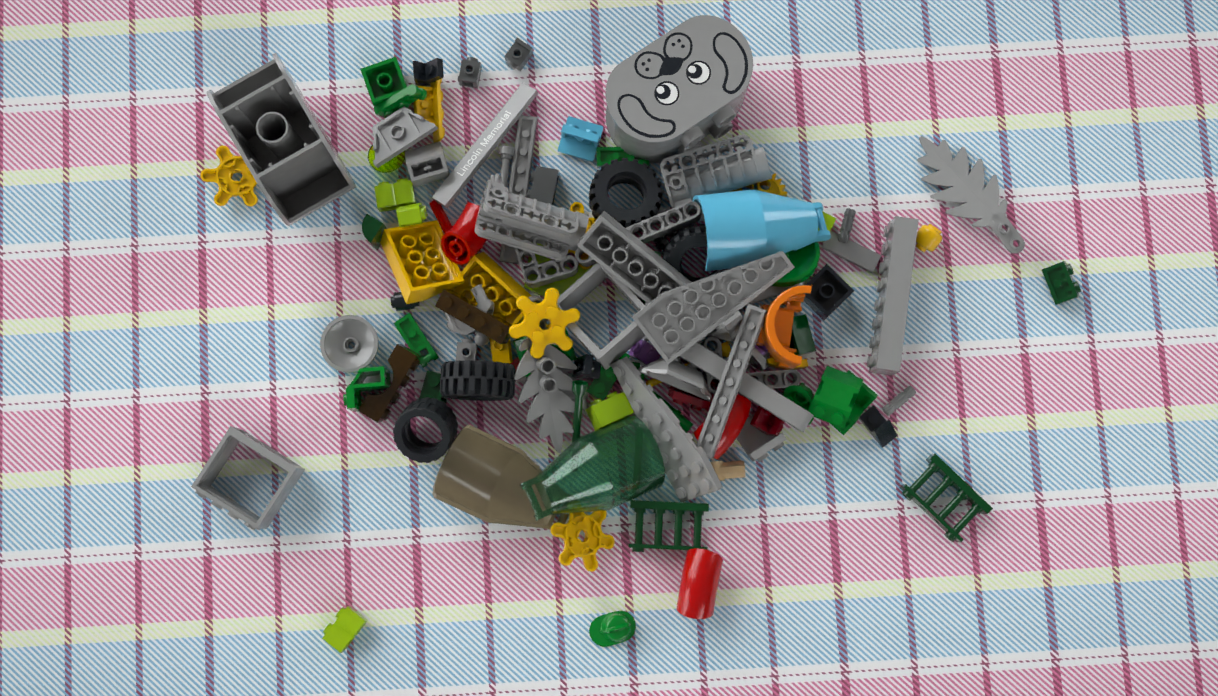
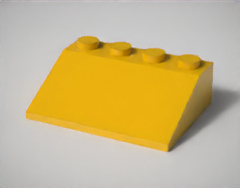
[380,220,464,304]
[451,252,536,340]

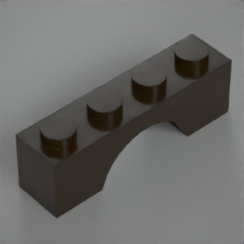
[435,289,512,344]
[358,344,421,423]

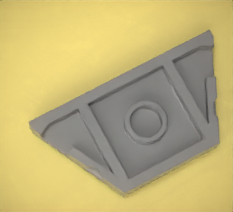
[373,107,438,168]

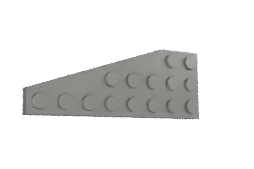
[631,251,795,364]
[610,356,723,502]

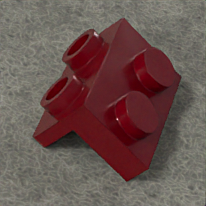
[667,386,711,411]
[750,400,791,436]

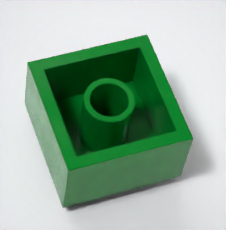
[360,57,407,107]

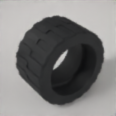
[393,397,458,463]

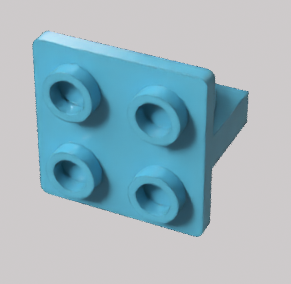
[558,116,604,162]

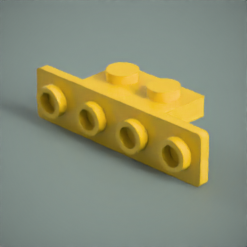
[413,79,445,143]

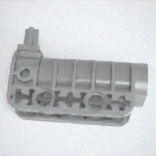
[660,135,772,230]
[475,173,589,260]

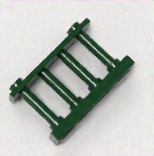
[899,454,993,542]
[628,500,709,552]

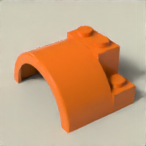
[756,285,812,369]

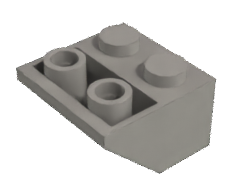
[404,141,450,187]

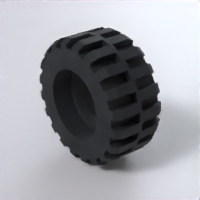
[589,158,663,232]
[663,224,732,282]
[440,360,516,401]

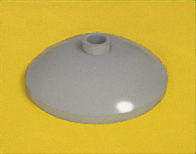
[320,315,379,373]

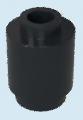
[391,292,420,311]

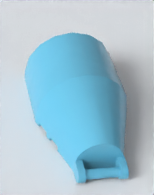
[692,190,831,271]

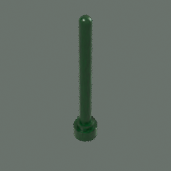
[570,380,588,471]

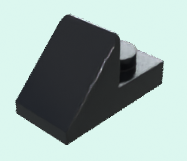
[413,58,444,86]
[572,354,601,379]
[859,405,897,448]

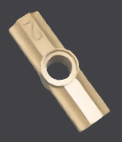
[711,460,745,481]

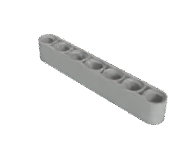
[575,201,702,267]

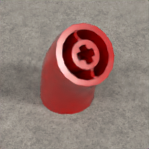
[441,202,488,265]
[694,394,752,460]
[677,548,723,619]

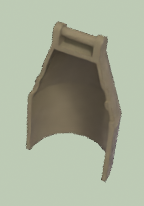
[432,425,578,530]

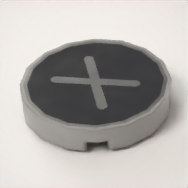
[749,348,768,371]

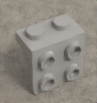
[737,413,787,462]

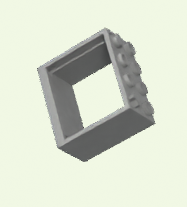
[557,263,648,370]
[191,426,305,530]

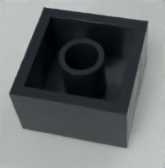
[804,264,854,321]

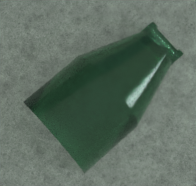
[520,416,665,521]

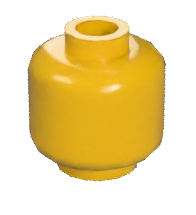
[915,223,943,253]

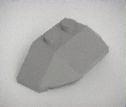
[638,358,713,402]

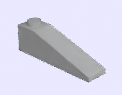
[705,311,743,341]

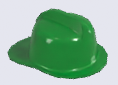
[783,383,814,425]
[589,611,636,647]

